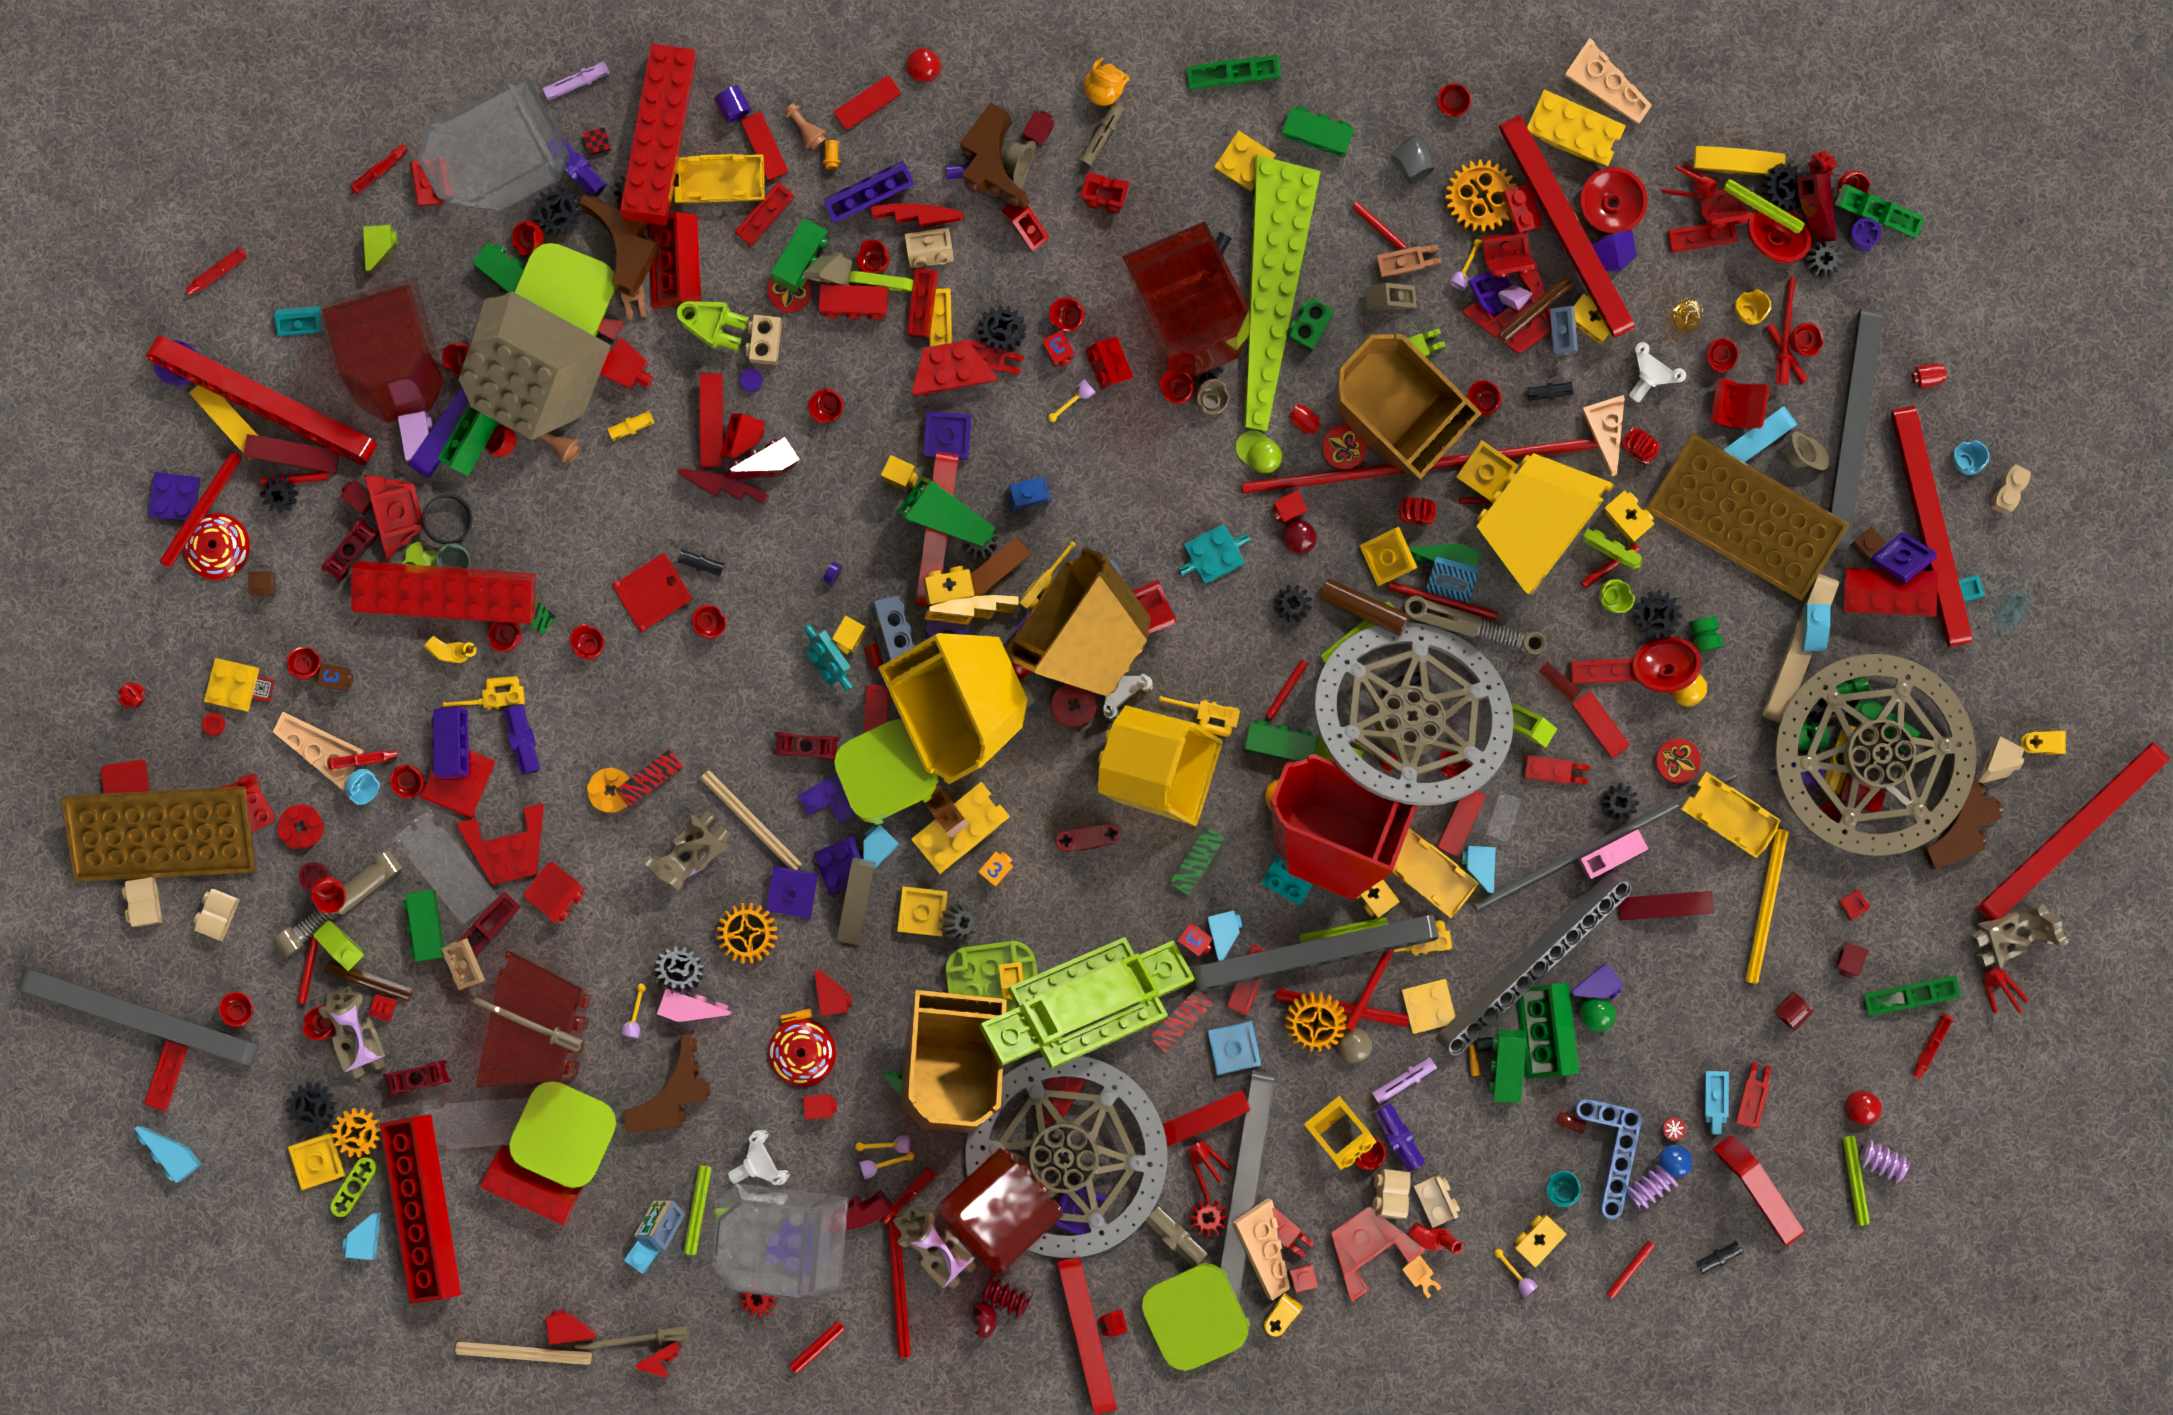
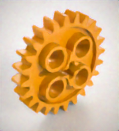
[1445,159,1517,233]

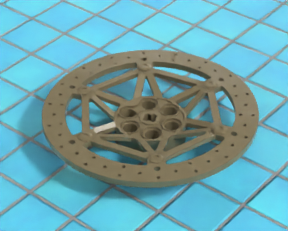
[1775,654,1976,856]

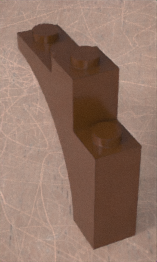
[960,102,1030,210]
[579,195,658,298]
[1923,759,2003,870]
[624,1034,711,1133]

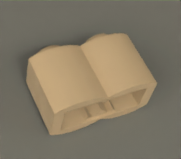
[1991,465,2030,515]
[122,877,162,927]
[193,888,240,941]
[1372,1169,1410,1219]

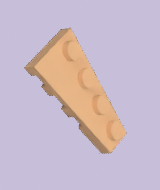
[1564,38,1652,125]
[273,712,365,791]
[1232,1198,1290,1301]

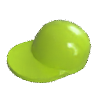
[1236,430,1282,474]

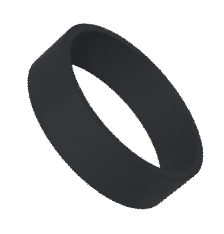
[422,494,473,544]

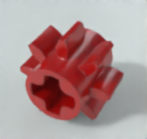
[1808,150,1837,176]
[117,682,146,710]

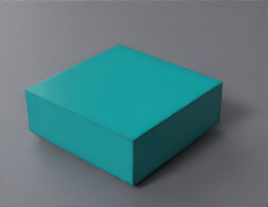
[1959,575,1985,602]

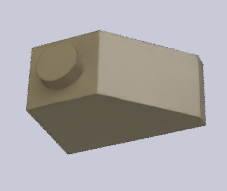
[803,252,852,285]
[1365,283,1417,311]

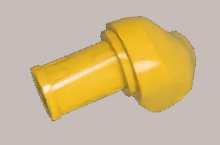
[424,636,476,663]

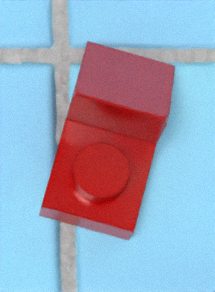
[635,1341,681,1378]

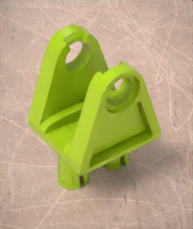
[677,302,749,352]

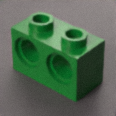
[1287,298,1335,352]

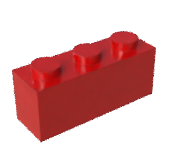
[819,284,888,321]

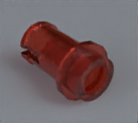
[1556,1111,1587,1134]

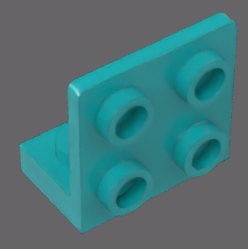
[1261,854,1313,905]

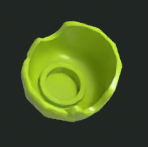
[1599,579,1635,614]

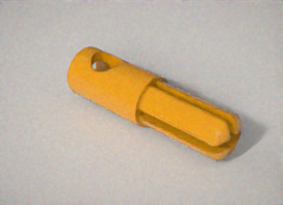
[780,1008,812,1023]
[1468,1044,1480,1076]

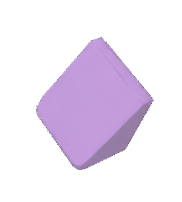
[1498,285,1532,311]

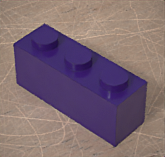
[431,706,469,779]

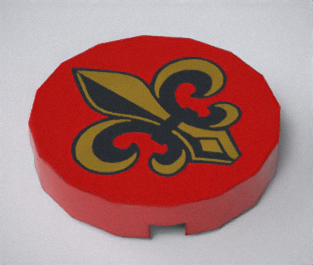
[767,278,812,313]
[1322,425,1367,470]
[1655,738,1701,783]

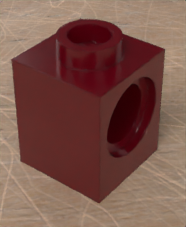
[1022,110,1055,148]
[340,479,372,516]
[1834,942,1869,979]

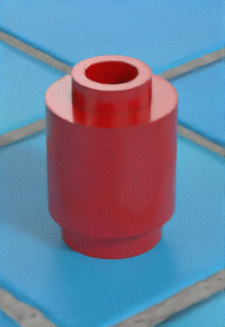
[1912,363,1947,388]
[1287,403,1321,436]

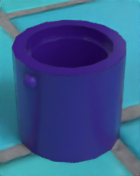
[714,85,752,124]
[1847,218,1881,251]

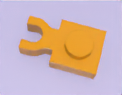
[1401,1255,1441,1298]

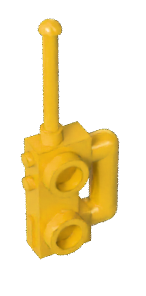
[1018,542,1076,610]
[442,676,525,710]
[1158,696,1240,737]
[1370,920,1452,956]

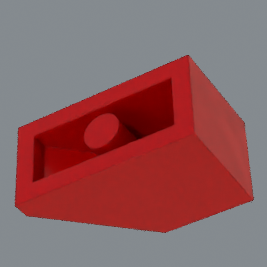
[1001,204,1050,251]
[720,413,765,458]
[1837,778,1886,813]
[814,970,852,1016]
[546,1309,597,1345]

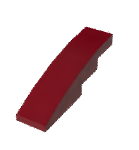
[243,434,340,474]
[677,468,769,505]
[1619,891,1714,920]

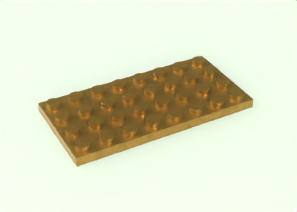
[1646,433,1849,601]
[61,786,257,882]

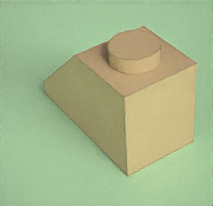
[1979,736,2024,783]

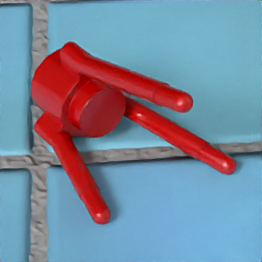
[1662,162,1717,201]
[1982,966,2029,1014]
[1187,1140,1231,1198]

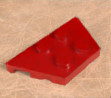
[911,340,997,396]
[364,474,423,559]

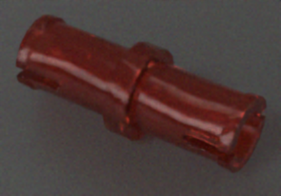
[1538,662,1582,702]

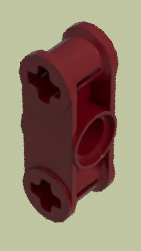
[321,519,379,583]
[773,732,840,760]
[1056,824,1121,852]
[383,1060,451,1097]

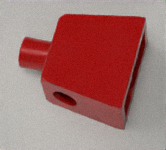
[600,337,654,390]

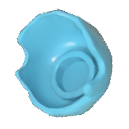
[1952,440,1990,475]
[345,768,380,805]

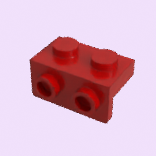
[409,156,450,207]
[1502,184,1543,235]
[1086,336,1134,390]

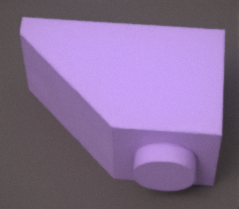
[398,411,434,463]

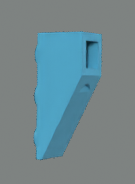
[134,1126,202,1182]

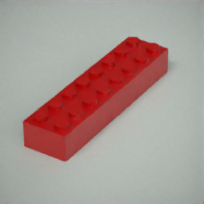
[620,43,697,226]
[351,561,536,624]
[380,1114,462,1304]

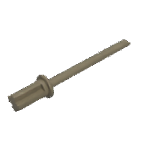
[473,997,583,1053]
[574,1326,689,1350]

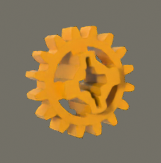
[332,1108,382,1157]

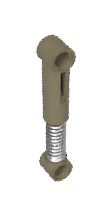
[1403,596,1546,656]
[273,850,404,959]

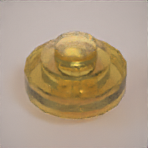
[1671,298,1703,331]

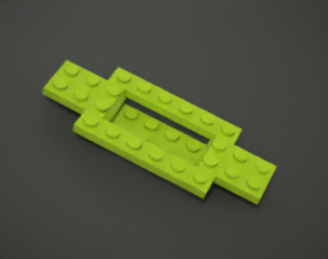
[979,937,1195,1069]

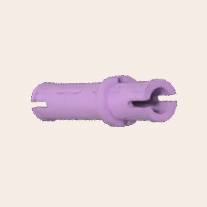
[543,61,610,101]
[1372,1057,1437,1105]

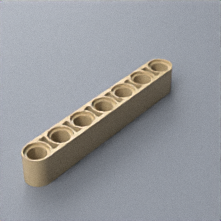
[1762,573,1839,723]

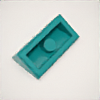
[274,306,322,336]

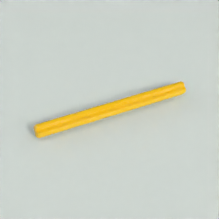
[1745,829,1788,984]

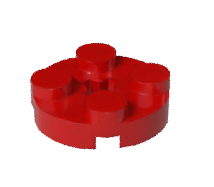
[1051,683,1096,728]
[278,804,324,850]

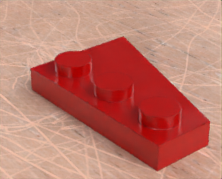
[1036,1065,1090,1126]

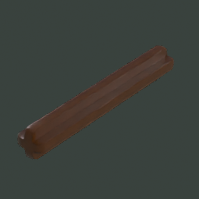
[1499,277,1572,341]
[325,961,413,1001]

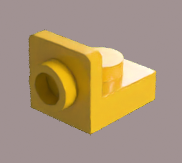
[999,962,1024,1000]

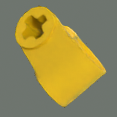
[2020,731,2066,755]
[1263,1292,1303,1336]

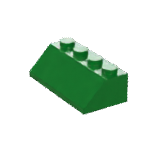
[1517,983,1579,1079]

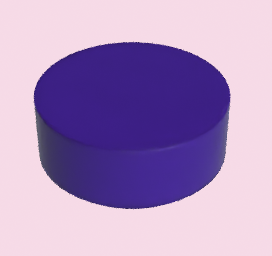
[740,369,763,392]
[824,562,842,586]

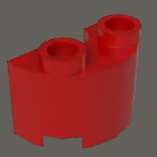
[1080,172,1130,214]

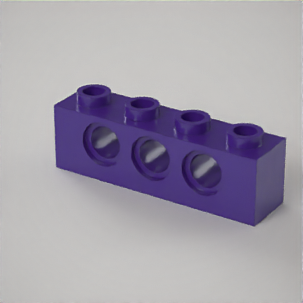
[823,160,915,223]

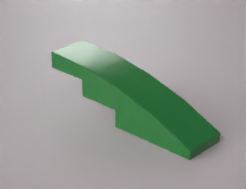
[1187,54,1282,90]
[1835,184,1925,238]
[1864,975,1962,1016]

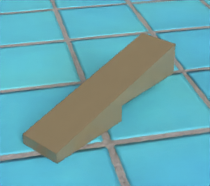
[836,857,876,946]

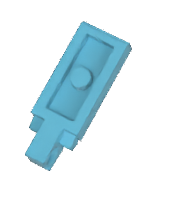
[1704,1071,1729,1135]

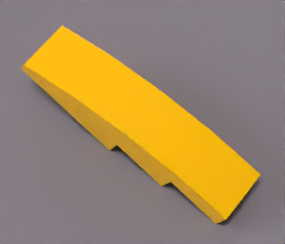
[1693,146,1786,176]
[189,385,259,460]
[924,595,1018,625]

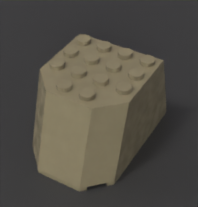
[459,292,611,440]

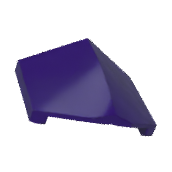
[1591,230,1637,271]
[1468,272,1511,316]

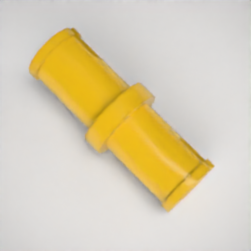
[608,410,655,441]

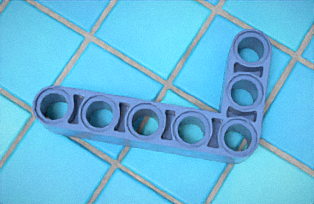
[1574,1099,1641,1219]

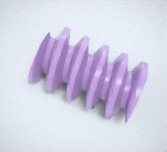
[1859,1139,1911,1184]
[1627,1165,1678,1211]

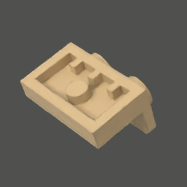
[905,227,954,268]
[441,938,485,990]
[1413,1175,1460,1228]

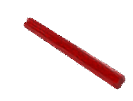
[159,452,242,568]
[1275,989,1409,1027]
[887,1221,911,1358]

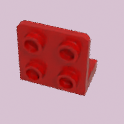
[1699,186,1753,228]
[1482,232,1536,277]
[1710,378,1769,429]
[1132,580,1177,635]
[101,759,150,793]
[221,773,276,832]
[524,862,586,924]

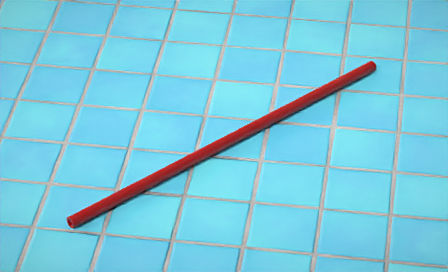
[1241,438,1621,494]

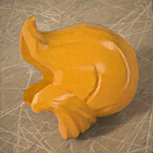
[1083,57,1130,106]

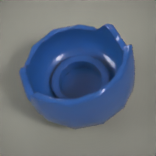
[1658,1145,1693,1177]

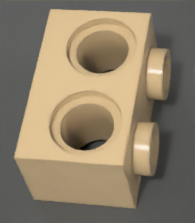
[746,315,782,365]

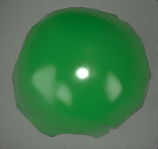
[1579,997,1617,1032]

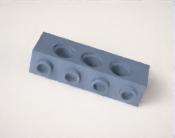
[867,595,915,664]

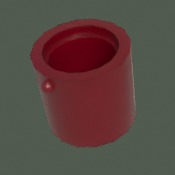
[298,862,332,891]
[1774,991,1814,1031]

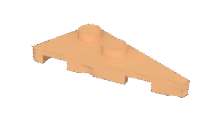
[1582,395,1624,477]

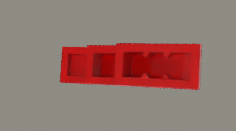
[871,204,964,229]
[700,373,724,467]
[1163,1090,1251,1146]

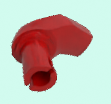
[1408,1222,1463,1255]

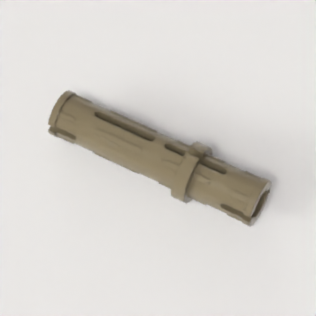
[1079,102,1125,167]

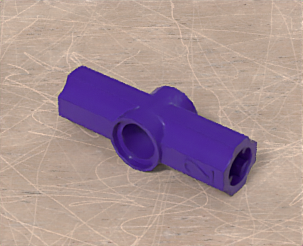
[547,136,607,197]
[504,704,541,775]
[1374,1103,1425,1172]

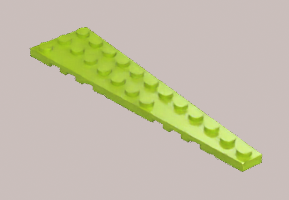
[1244,155,1321,432]

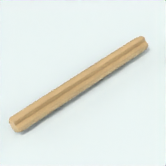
[701,770,802,870]
[455,1342,592,1365]

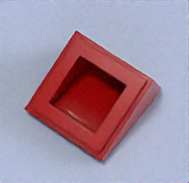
[864,643,884,670]

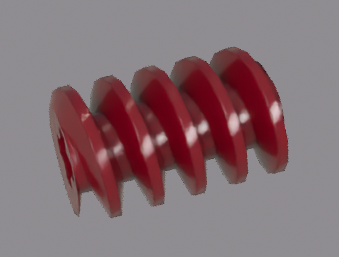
[982,1275,1032,1320]

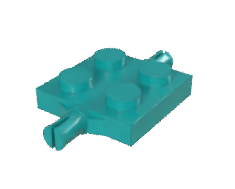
[1179,524,1250,585]
[803,623,854,692]

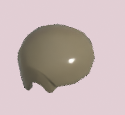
[1195,379,1230,415]
[1337,1028,1372,1064]

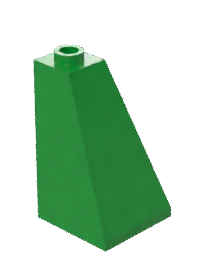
[896,476,995,546]

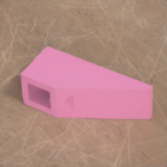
[1578,829,1648,880]
[657,988,732,1022]

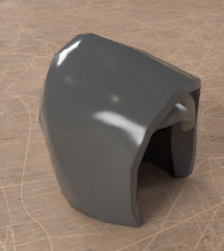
[1390,136,1435,185]

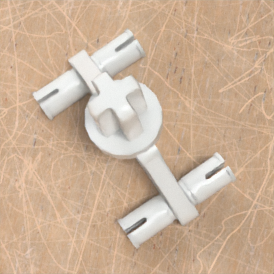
[1629,342,1686,402]
[1103,674,1153,721]
[728,1130,790,1185]

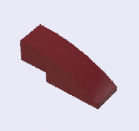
[457,891,521,957]
[820,1190,892,1233]

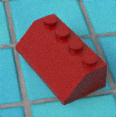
[648,212,701,309]
[1844,568,1939,617]
[480,1145,584,1225]

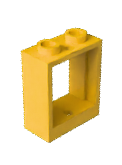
[1304,1096,1376,1170]

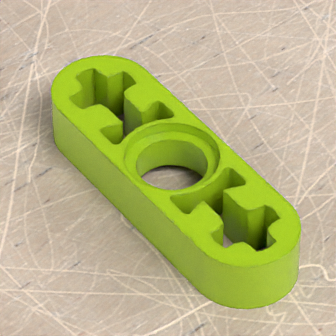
[849,271,913,293]
[331,1157,377,1217]

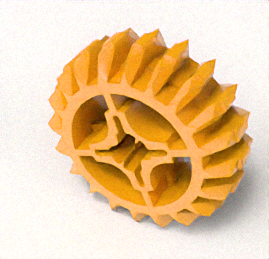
[717,903,778,964]
[1285,991,1346,1052]

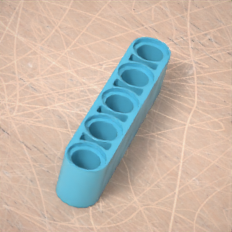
[1724,406,1798,462]

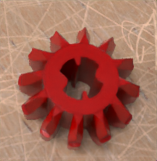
[1621,427,1661,464]
[1398,497,1437,526]
[1189,1198,1228,1237]
[739,1279,778,1318]

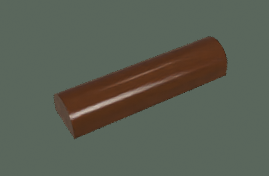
[1320,579,1411,637]

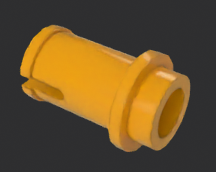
[823,140,840,170]

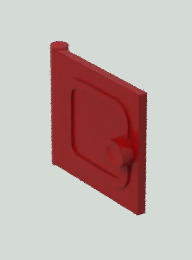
[612,552,693,632]
[420,750,496,819]

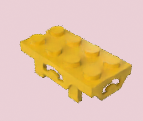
[1527,90,1626,167]
[674,154,765,204]
[1680,771,1781,858]
[911,782,1010,874]
[1392,828,1479,919]

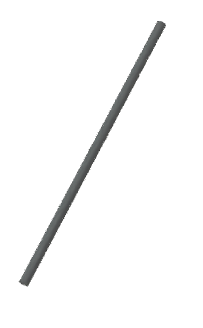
[1473,769,1737,911]

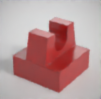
[368,993,398,1022]
[1098,1309,1128,1337]

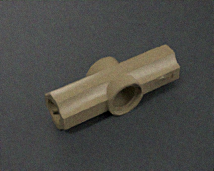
[1145,1206,1207,1267]

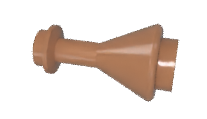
[784,103,827,151]
[534,432,581,462]

